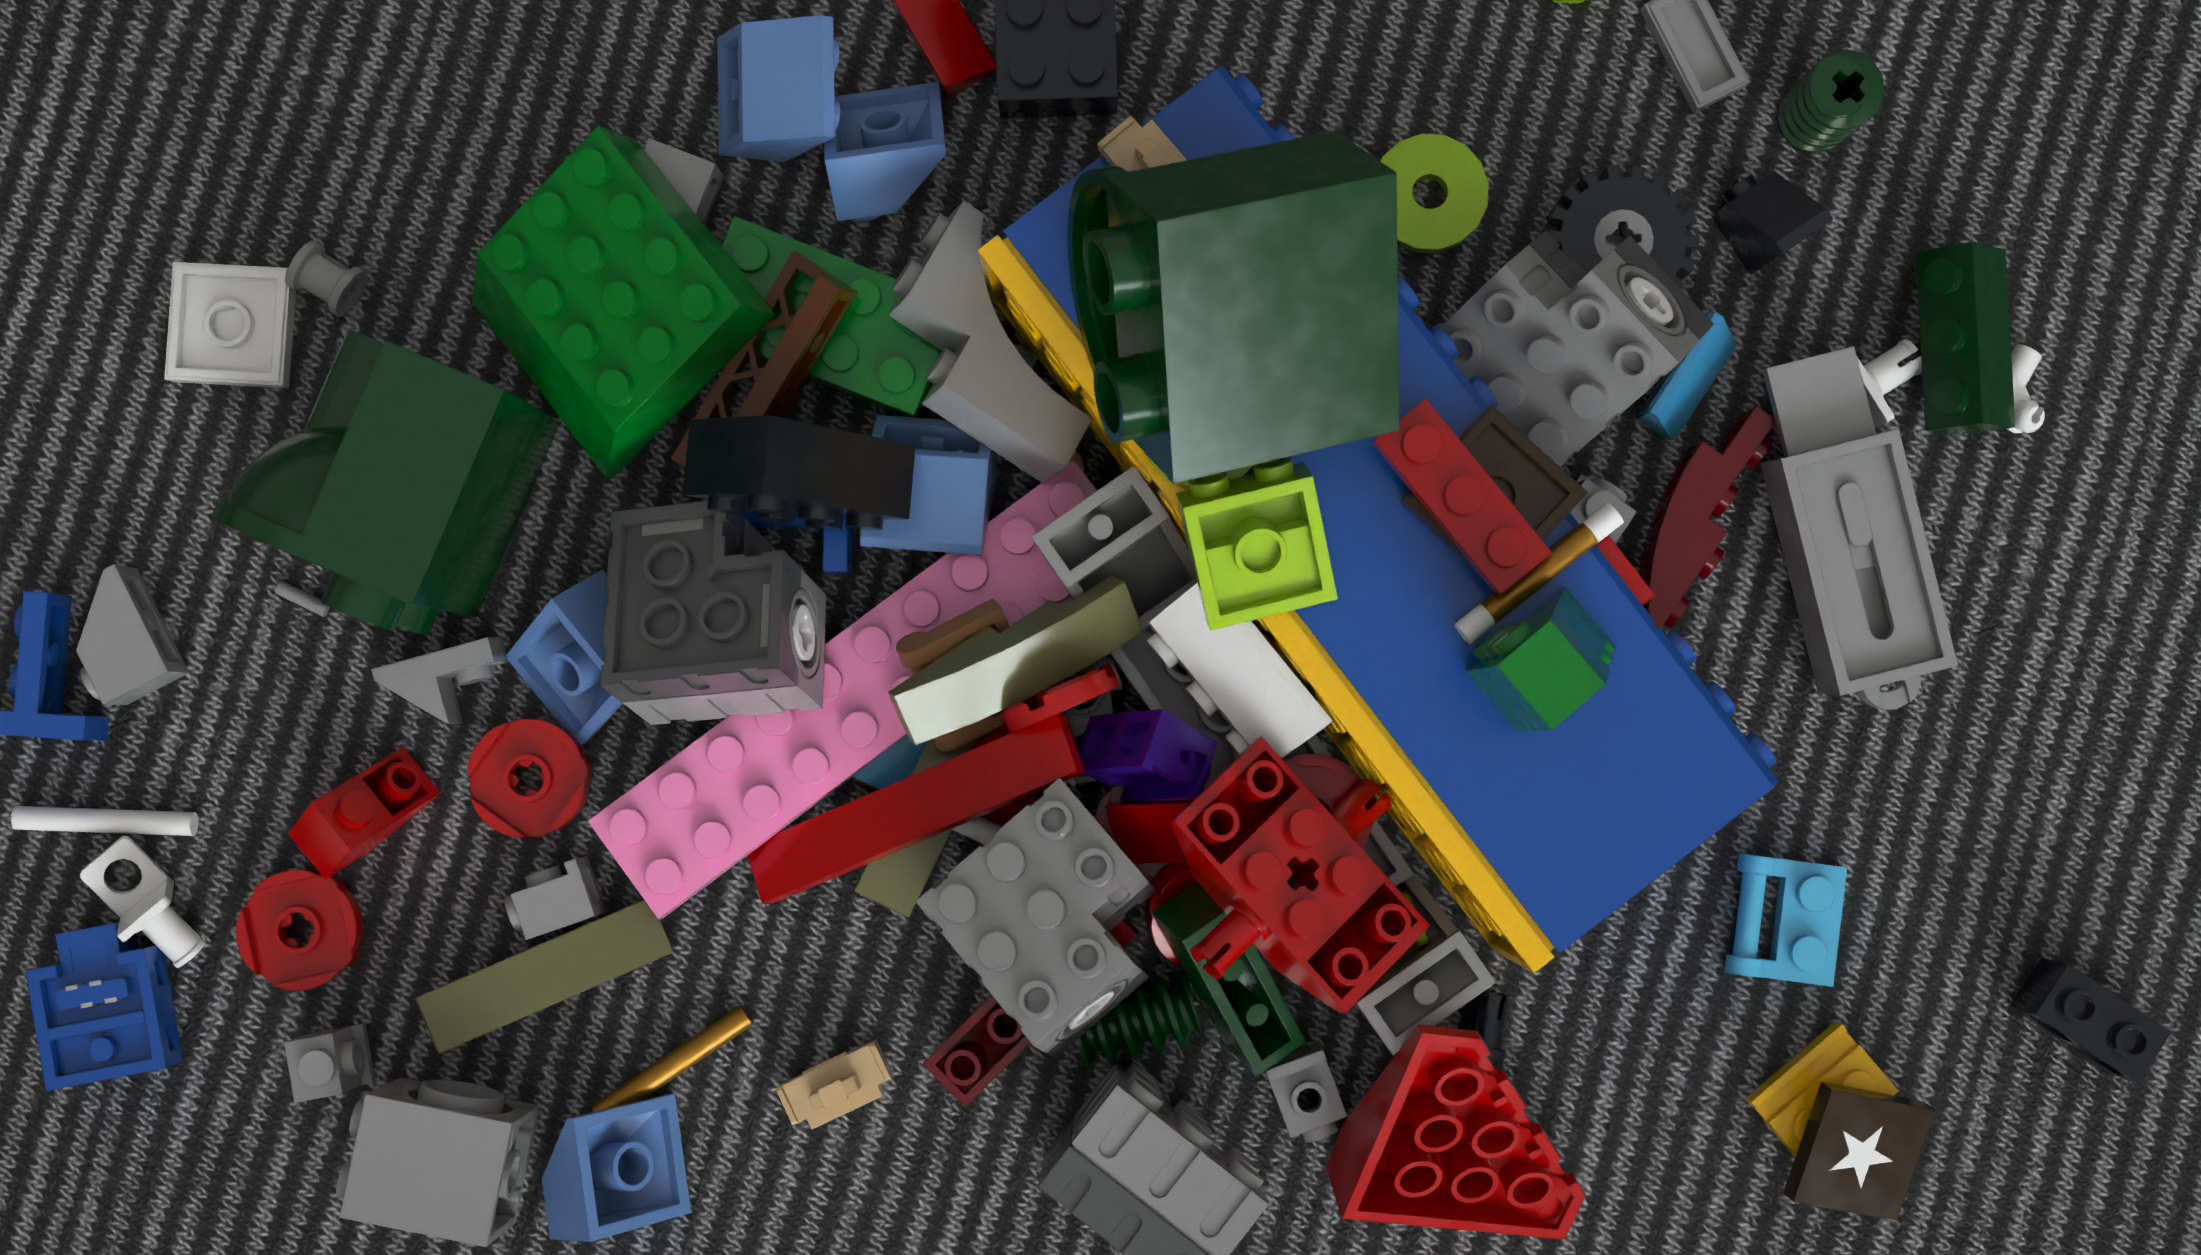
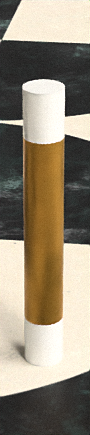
[1454,503,1624,644]

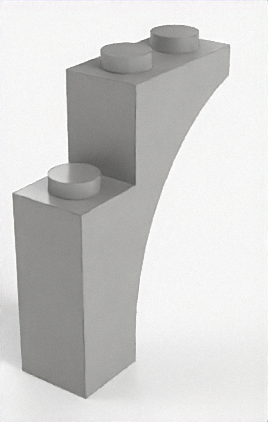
[889,200,1092,483]

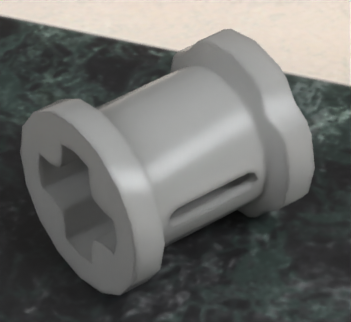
[285,240,368,317]

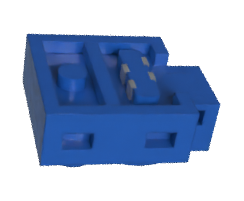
[25,922,184,1091]

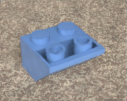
[717,15,840,162]
[860,415,997,555]

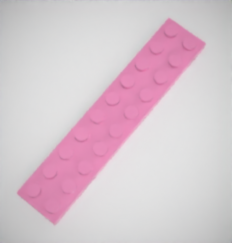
[588,459,1097,919]

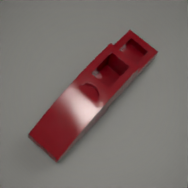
[1639,406,1775,629]
[923,918,1139,1107]

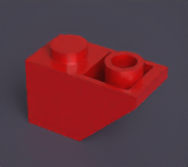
[288,747,441,880]

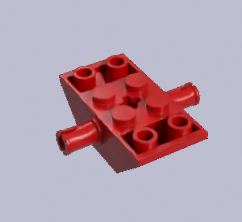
[1170,736,1430,1014]

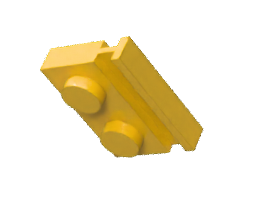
[1745,1022,1899,1157]

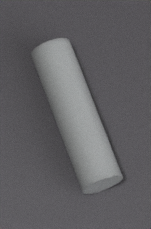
[275,581,330,617]

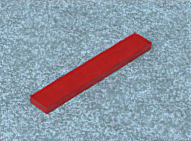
[748,713,1085,904]

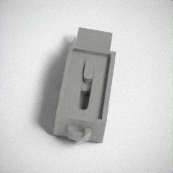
[1761,346,1958,710]

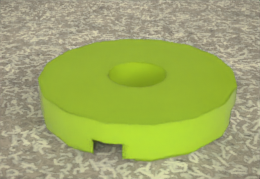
[1381,134,1489,254]

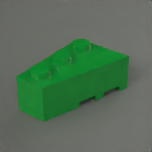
[1466,587,1616,731]

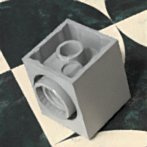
[336,1077,540,1247]

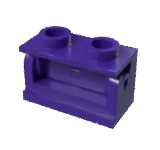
[1078,709,1218,803]

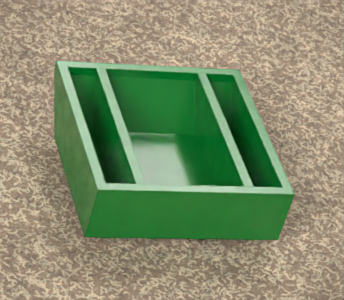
[472,125,776,479]

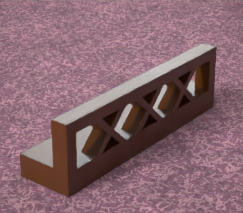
[670,251,858,468]

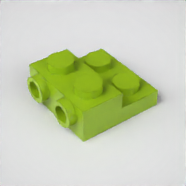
[1176,456,1338,631]

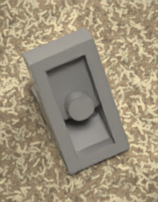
[371,637,508,724]

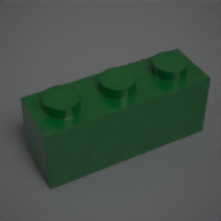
[1916,242,2016,434]
[1152,881,1306,1077]

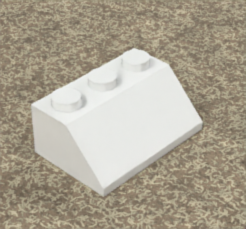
[1146,582,1332,759]

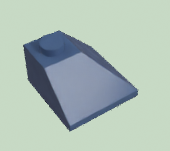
[824,82,947,221]
[505,569,623,746]
[542,1094,691,1242]

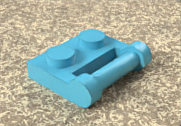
[1724,853,1847,987]

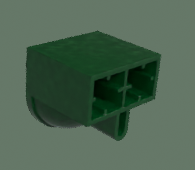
[1067,131,1400,484]
[211,329,561,636]

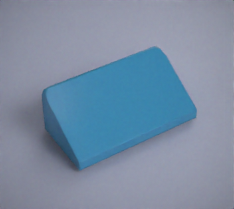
[1637,312,1736,440]

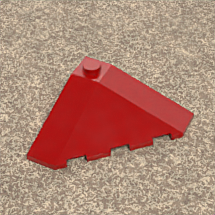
[1326,1024,1586,1239]

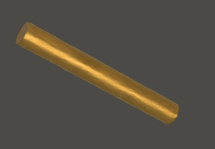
[591,1004,755,1112]

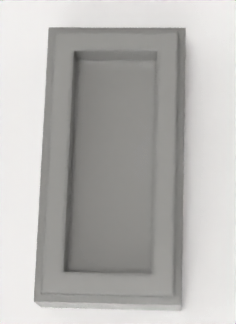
[1640,0,1750,113]

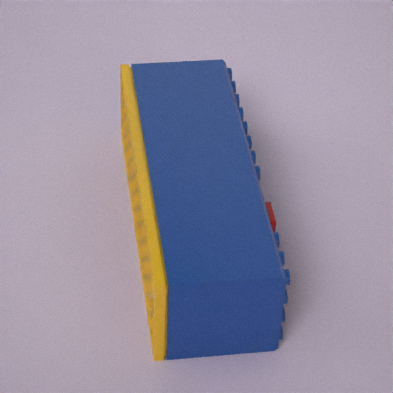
[977,66,1779,973]

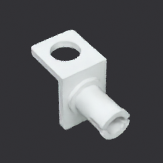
[1857,339,1922,428]
[80,836,206,968]

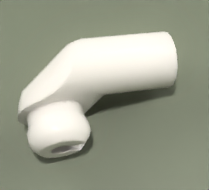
[2007,344,2045,434]

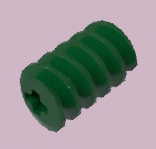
[1777,49,1885,153]
[1077,971,1202,1072]

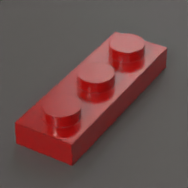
[1372,399,1552,596]

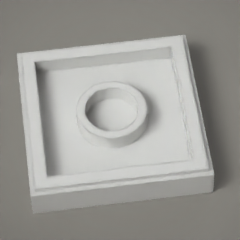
[164,262,296,388]

